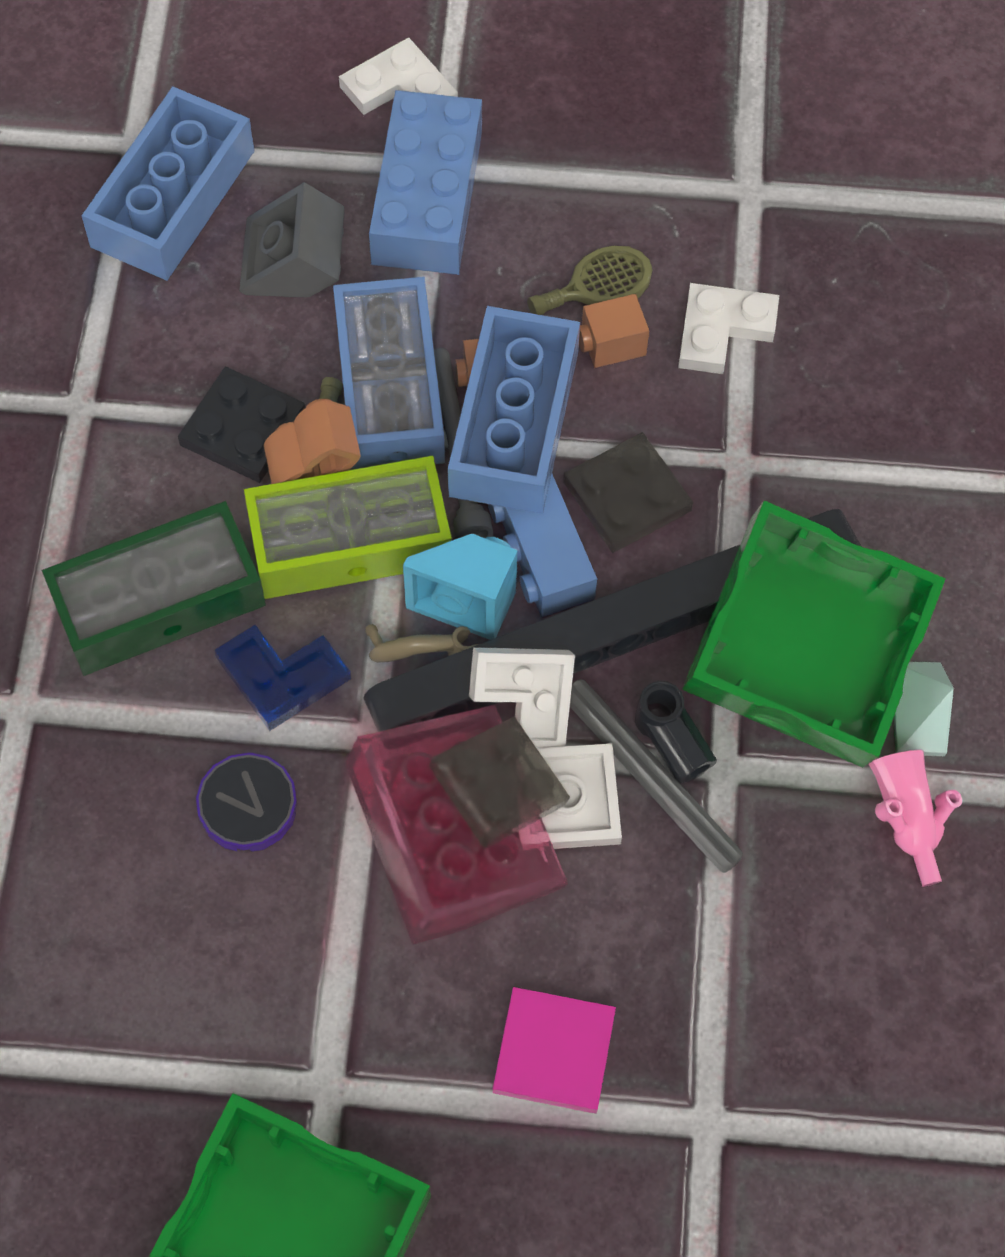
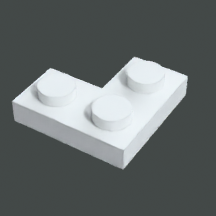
[339,38,458,115]
[678,283,779,374]
[469,648,575,750]

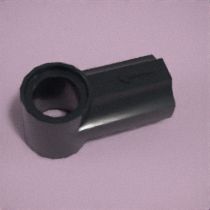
[635,681,717,784]

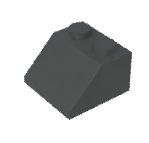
[239,182,345,297]

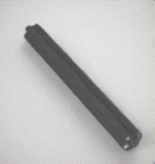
[570,679,743,873]

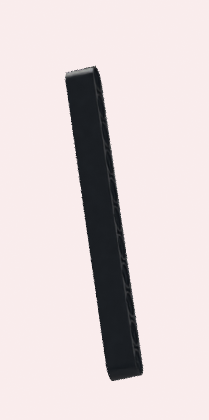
[364,509,862,744]

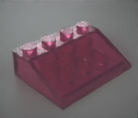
[345,705,568,945]

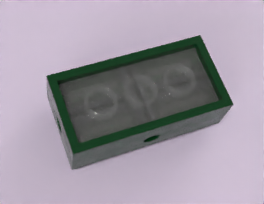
[41,501,266,676]

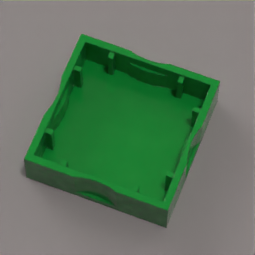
[682,501,946,768]
[149,1093,431,1257]

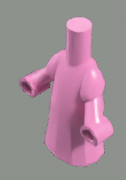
[869,750,962,887]

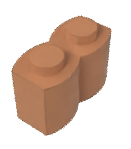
[264,399,361,484]

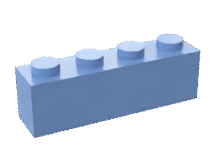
[488,474,597,618]

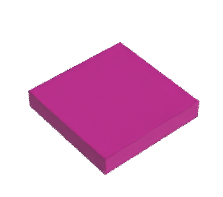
[493,987,616,1114]

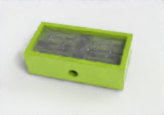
[244,456,452,599]

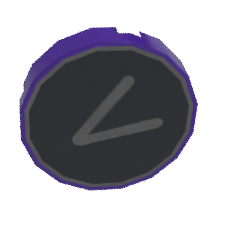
[196,752,297,852]

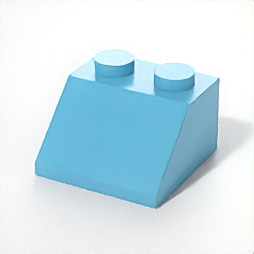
[403,533,518,640]

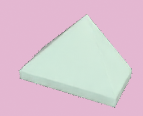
[894,662,954,756]

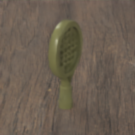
[527,245,653,315]

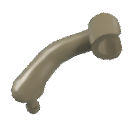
[365,624,477,663]

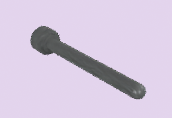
[434,348,493,539]

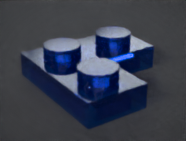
[214,624,351,731]

